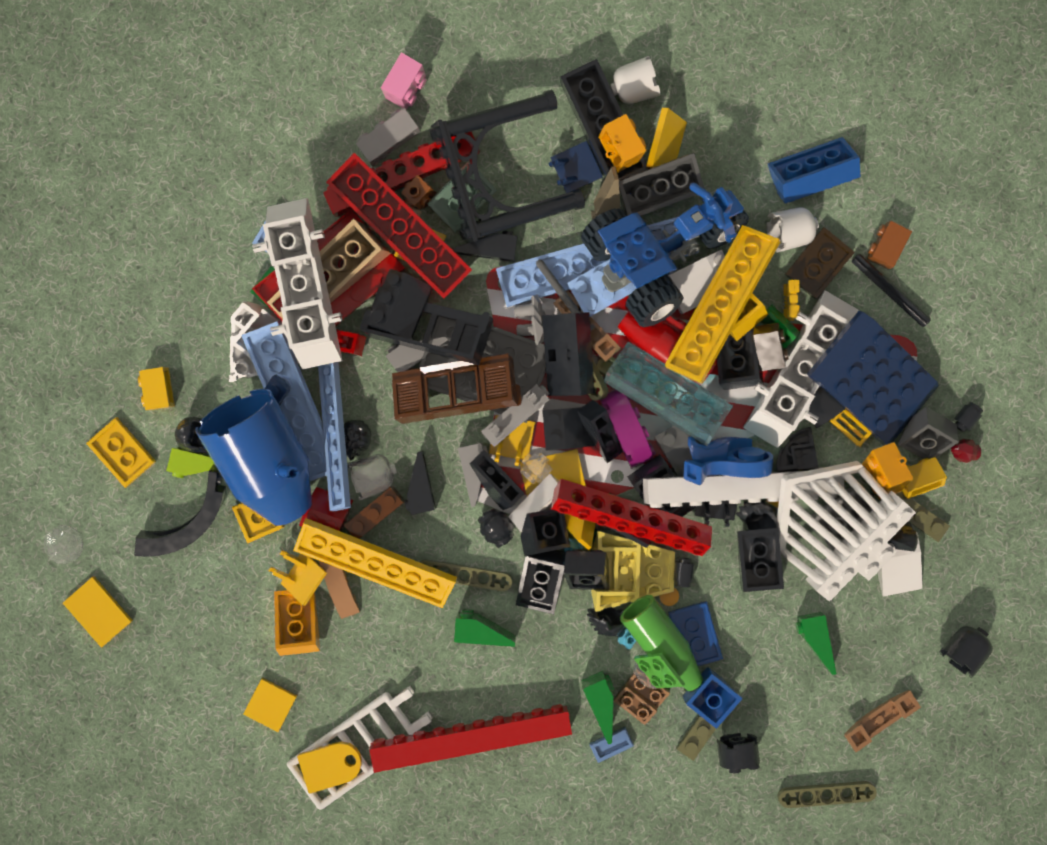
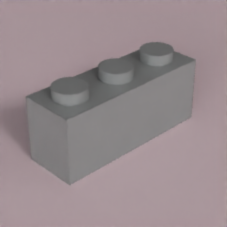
[356,108,420,167]

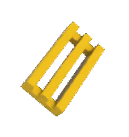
[829,409,872,447]

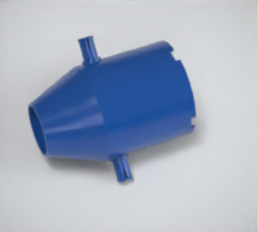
[195,389,312,526]

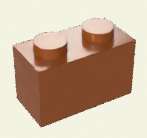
[867,221,912,270]

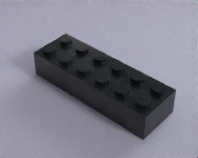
[560,59,649,180]

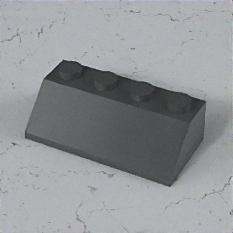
[619,152,705,216]

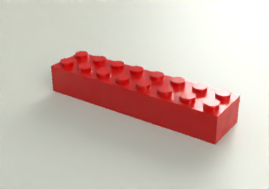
[326,153,472,299]

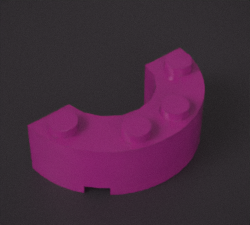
[600,387,655,469]

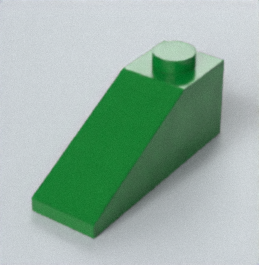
[796,612,837,675]

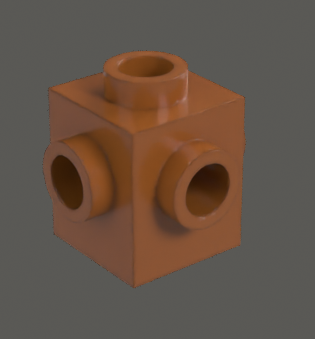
[401,175,437,210]

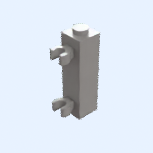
[481,384,550,447]

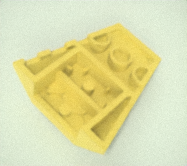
[591,531,675,612]

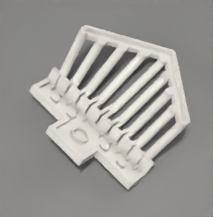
[776,461,916,601]

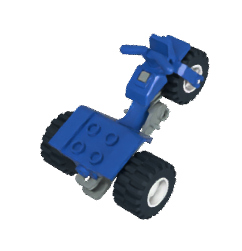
[581,183,749,327]

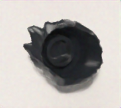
[344,420,371,461]
[736,501,777,530]
[587,607,625,637]

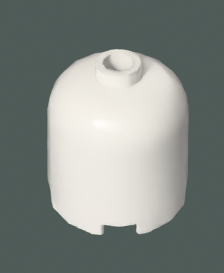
[611,56,661,104]
[766,207,818,253]

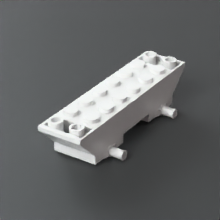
[252,198,343,369]
[743,290,859,448]

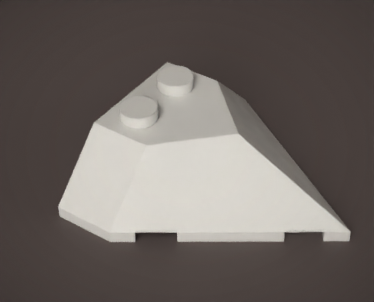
[229,301,299,382]

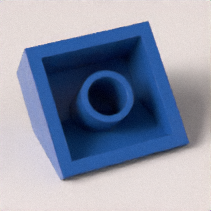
[682,667,743,729]

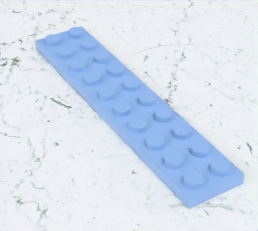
[496,217,699,308]

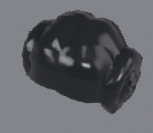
[478,508,514,548]

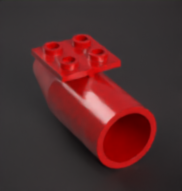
[617,311,718,393]

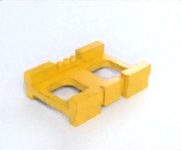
[783,280,799,321]

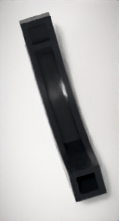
[134,465,227,557]

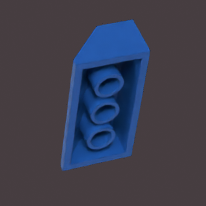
[767,137,861,204]

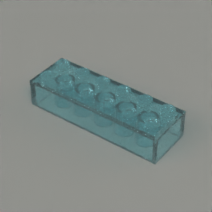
[604,342,733,446]

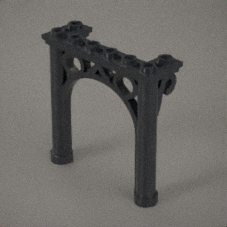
[430,89,585,243]

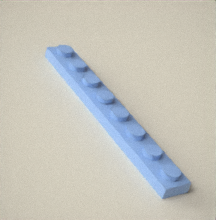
[318,362,351,511]

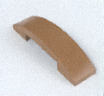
[553,291,621,362]
[319,561,360,619]
[844,690,921,752]

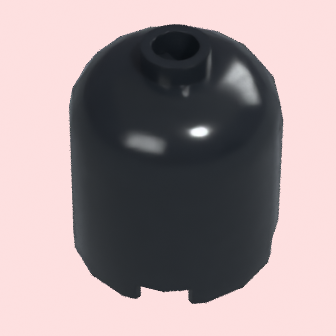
[939,626,993,678]

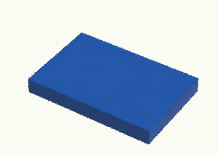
[668,601,723,666]

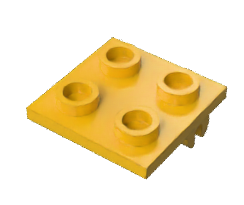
[489,415,535,466]
[268,550,327,606]

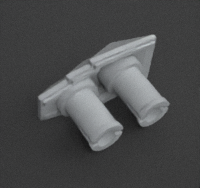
[514,294,546,345]

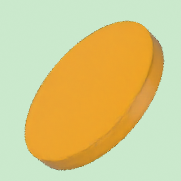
[659,588,679,606]

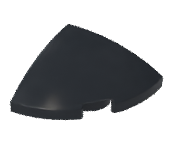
[809,386,846,428]
[777,427,819,472]
[887,522,918,552]

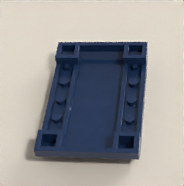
[807,311,939,446]

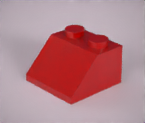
[299,487,353,532]

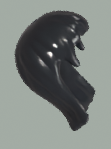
[174,416,208,454]

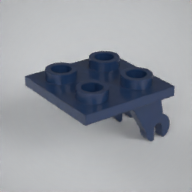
[548,141,603,193]

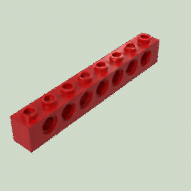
[323,131,480,217]
[551,479,712,556]

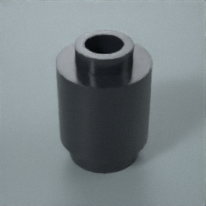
[953,402,983,432]
[673,557,695,588]

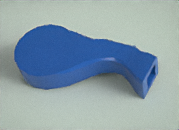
[684,436,773,486]

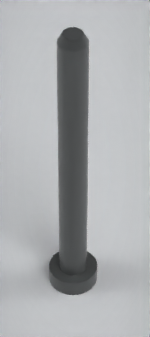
[536,259,596,331]

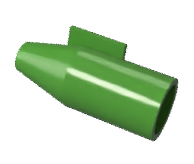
[620,595,703,691]

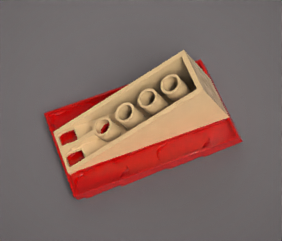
[252,210,405,327]

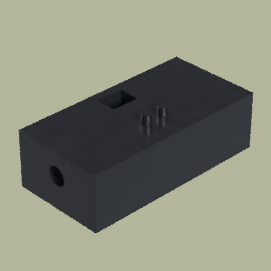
[542,312,595,396]

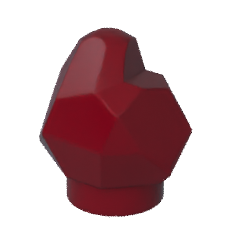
[951,439,981,463]

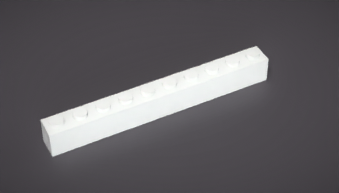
[643,471,844,508]

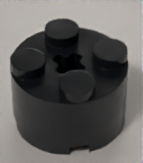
[717,733,760,774]

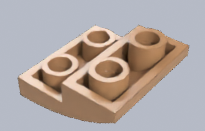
[614,667,670,725]

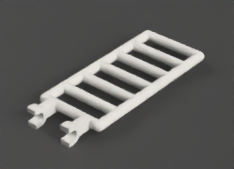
[287,686,433,810]

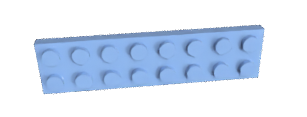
[241,320,327,481]

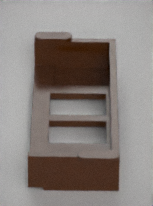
[392,354,522,424]

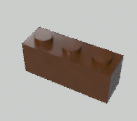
[344,486,405,539]

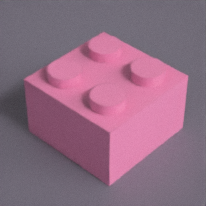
[381,52,427,110]

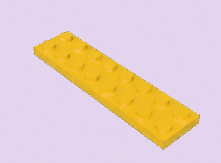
[665,225,780,384]
[293,518,457,608]

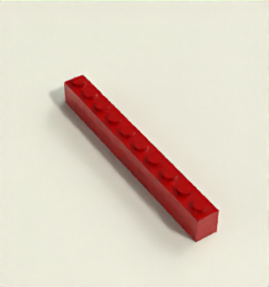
[369,704,572,773]

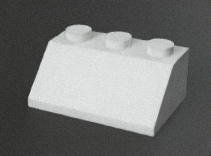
[508,474,559,532]

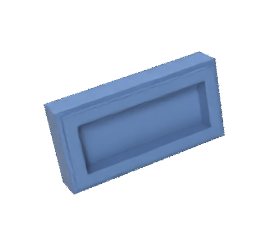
[589,727,634,763]

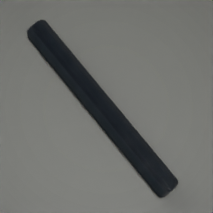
[852,254,931,327]

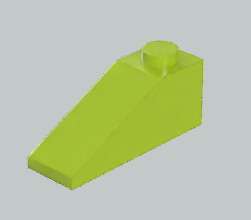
[166,447,215,478]

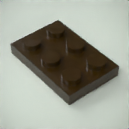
[784,227,855,299]

